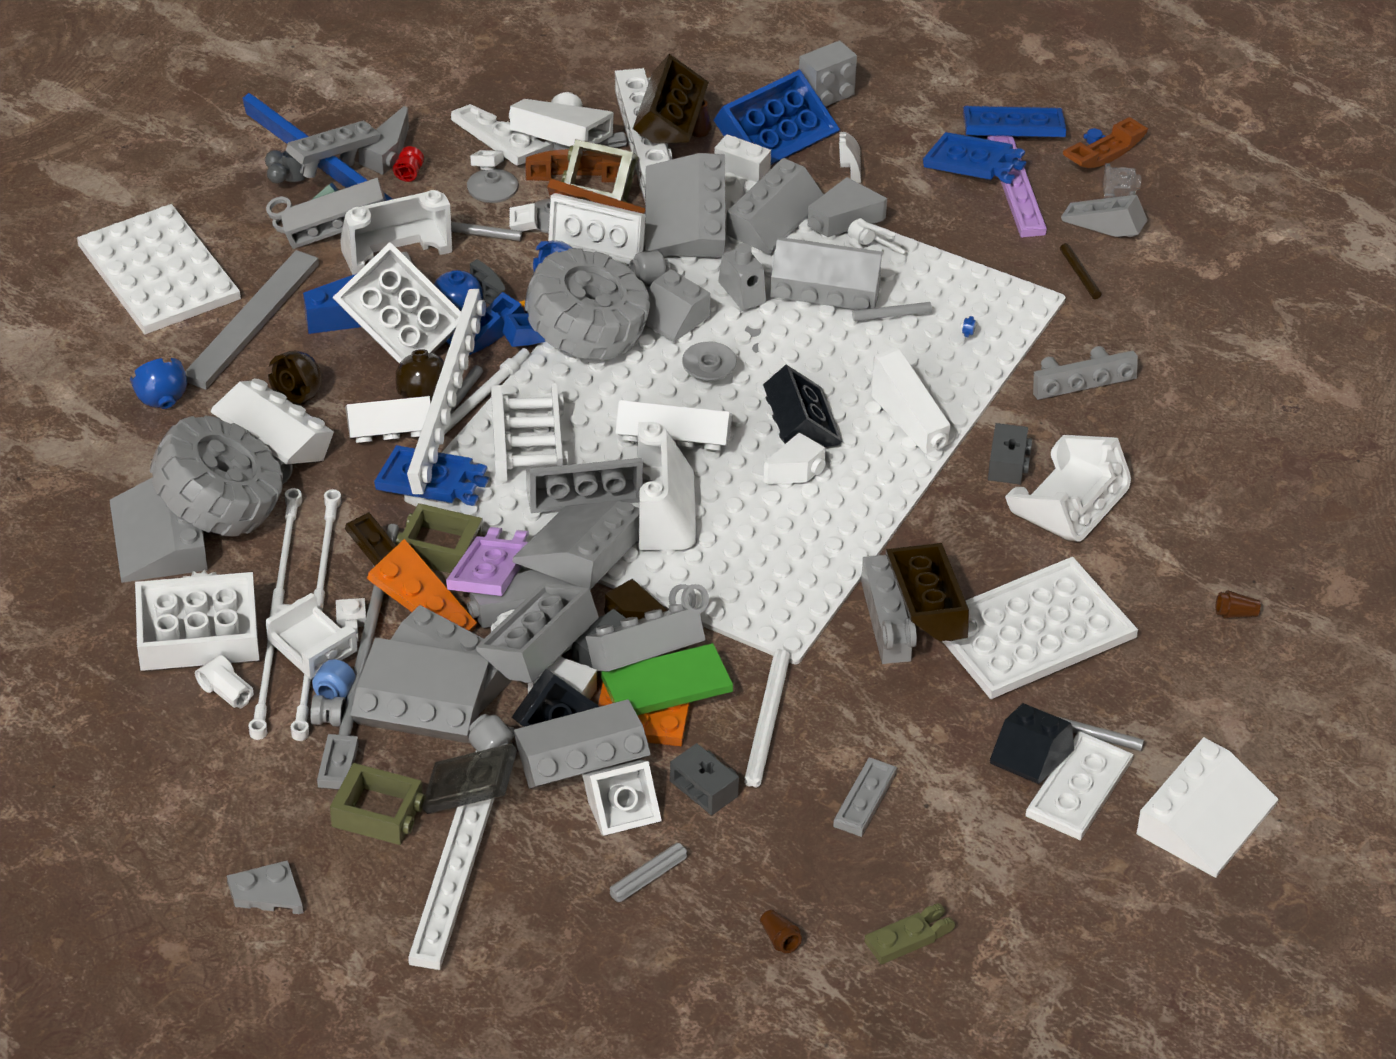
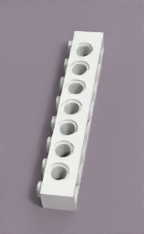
[615,68,672,202]

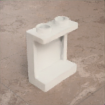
[266,593,357,679]

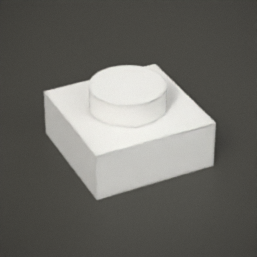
[471,150,504,170]
[510,203,537,231]

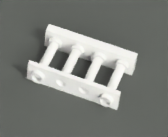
[491,383,568,482]

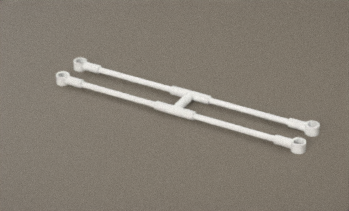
[249,488,341,741]

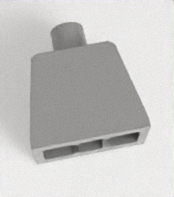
[718,243,766,311]

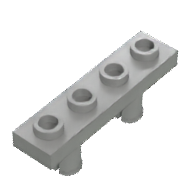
[286,120,380,178]
[1033,346,1138,400]

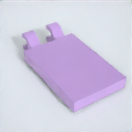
[446,527,529,596]

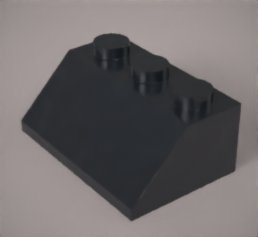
[763,364,842,447]

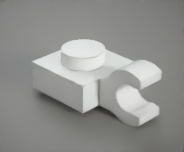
[336,598,366,641]

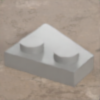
[227,860,303,914]

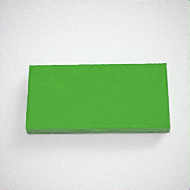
[601,643,733,715]

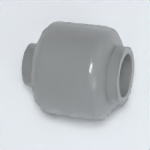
[629,251,670,286]
[469,714,513,760]

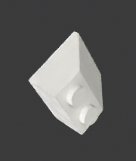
[582,760,662,836]

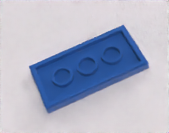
[963,106,1066,137]

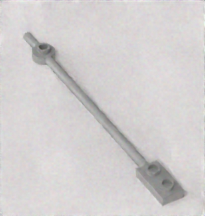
[317,524,399,789]

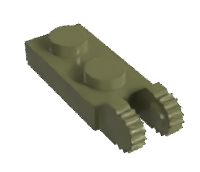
[864,903,955,964]

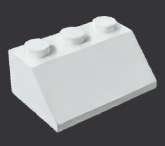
[345,396,430,443]

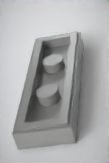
[833,757,897,837]

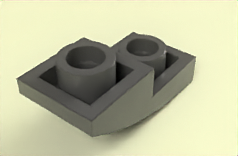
[470,259,506,305]

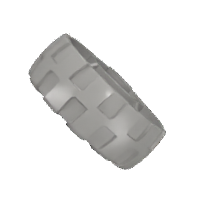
[525,248,650,360]
[150,415,283,536]

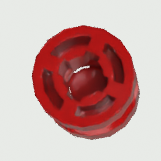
[393,146,424,182]

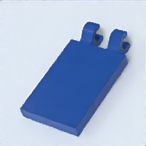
[923,132,1026,184]
[374,445,490,506]

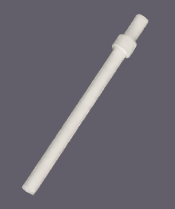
[444,348,530,435]

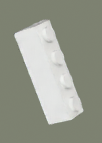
[211,379,334,464]
[616,400,733,450]

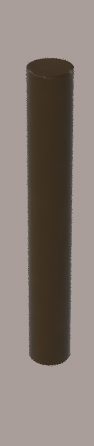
[1060,243,1102,299]

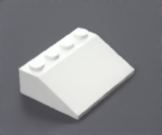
[333,242,461,363]
[135,572,259,671]
[1137,737,1278,878]

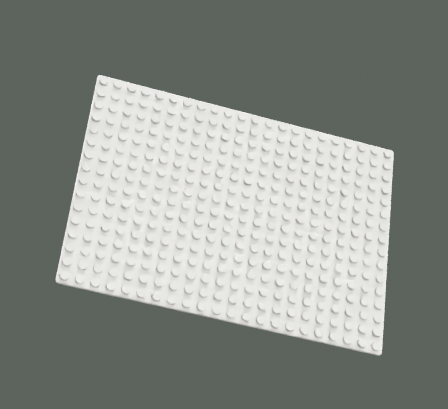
[404,172,1065,664]

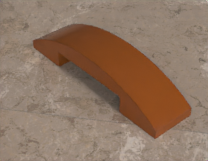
[1063,117,1148,168]
[525,149,621,183]

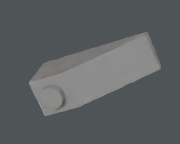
[358,106,409,175]
[1061,195,1147,237]

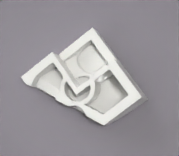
[839,132,861,183]

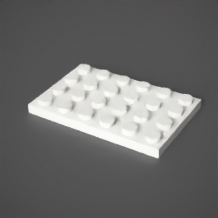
[77,204,241,334]
[942,557,1138,699]

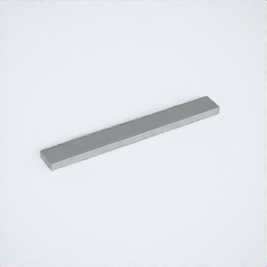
[185,250,319,389]

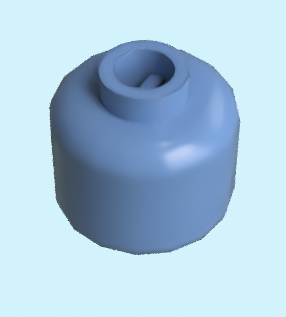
[312,659,356,699]

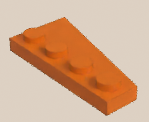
[367,539,477,632]

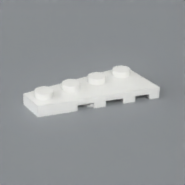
[451,104,555,166]

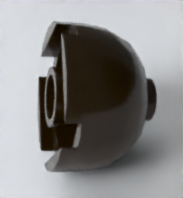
[395,349,444,398]
[268,350,322,405]

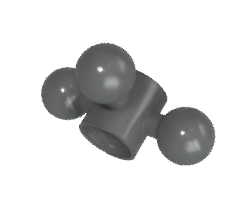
[265,150,306,184]

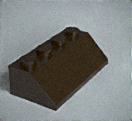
[633,54,709,143]
[886,543,969,642]

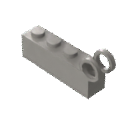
[266,178,386,249]
[861,555,917,664]
[586,584,709,671]

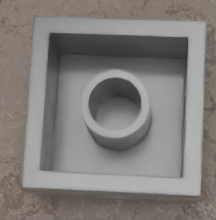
[799,40,857,107]

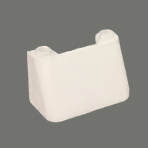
[340,190,452,275]
[638,422,696,550]
[1005,435,1131,541]

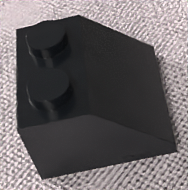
[511,669,600,727]
[990,703,1075,784]

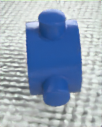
[1083,128,1105,144]
[962,316,976,337]

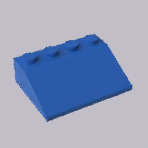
[713,69,840,165]

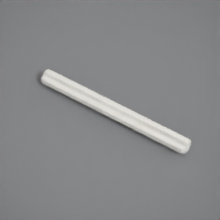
[745,649,790,788]

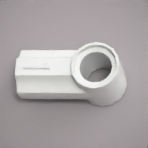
[195,655,254,709]

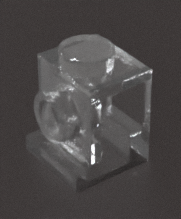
[1103,163,1141,199]

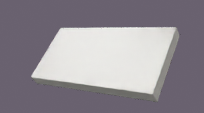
[548,193,646,264]
[1026,731,1133,840]

